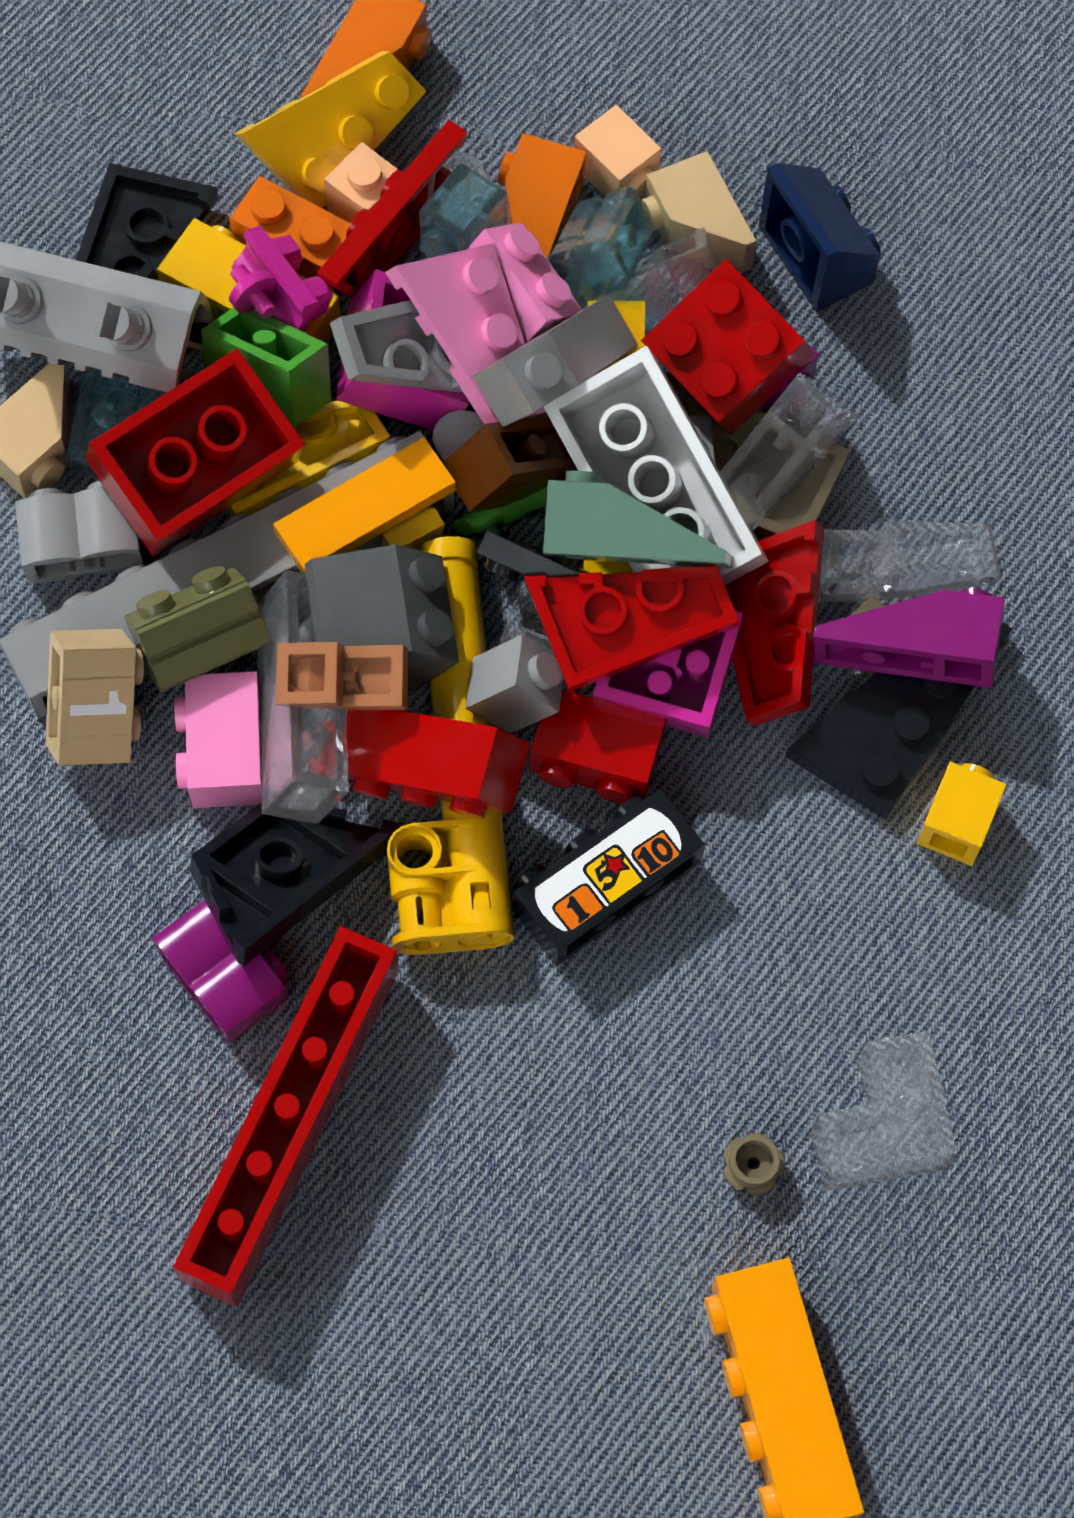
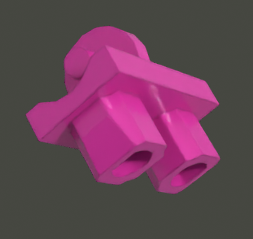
[229,225,333,332]

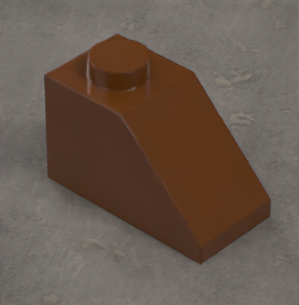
[443,417,578,512]

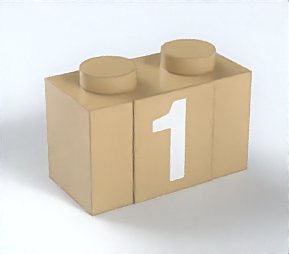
[45,629,144,766]

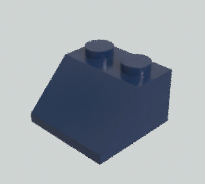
[758,163,881,312]

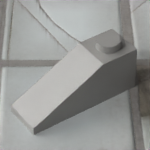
[473,294,638,427]

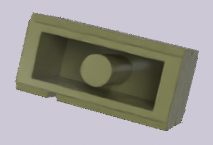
[124,566,271,692]

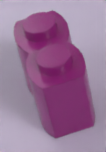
[152,900,290,1044]

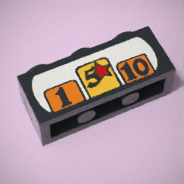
[513,789,705,967]

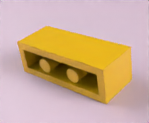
[157,218,341,344]

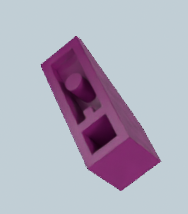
[813,588,1005,688]

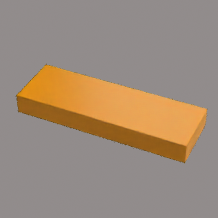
[273,437,456,578]

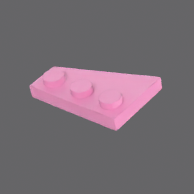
[385,243,546,425]

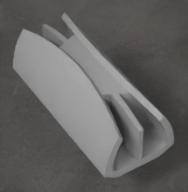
[0,241,213,393]

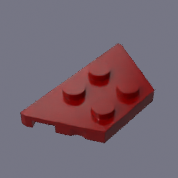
[317,120,467,298]

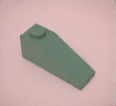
[543,471,733,568]

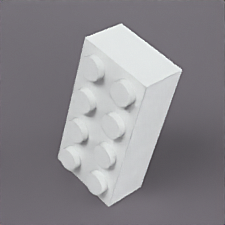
[544,346,769,586]

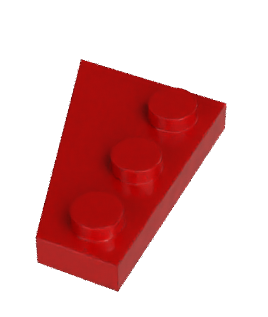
[726,519,825,726]
[524,565,740,692]

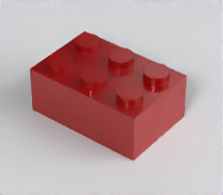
[85,348,306,557]

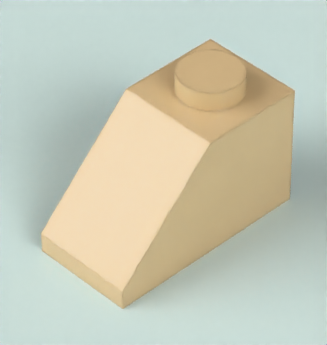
[640,151,757,273]
[0,363,72,498]

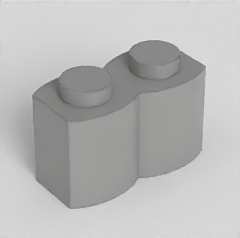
[15,481,145,583]

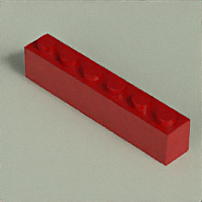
[173,926,399,1308]

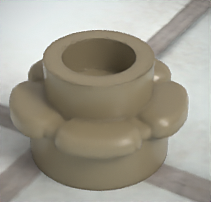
[723,1133,785,1195]

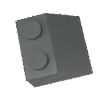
[305,544,459,692]

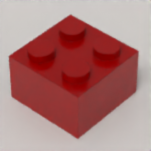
[641,259,815,436]

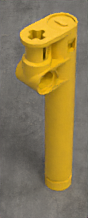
[387,536,515,955]

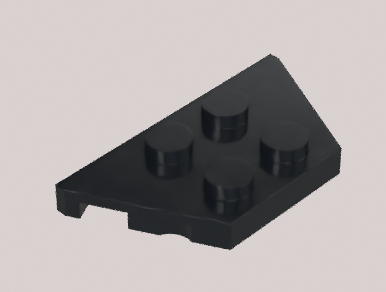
[190,793,401,967]

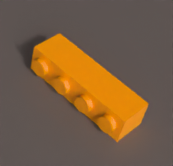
[704,1257,864,1518]

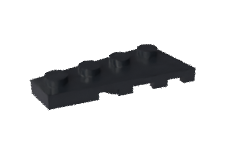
[785,623,1013,820]

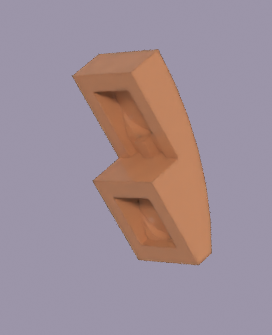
[276,642,408,710]

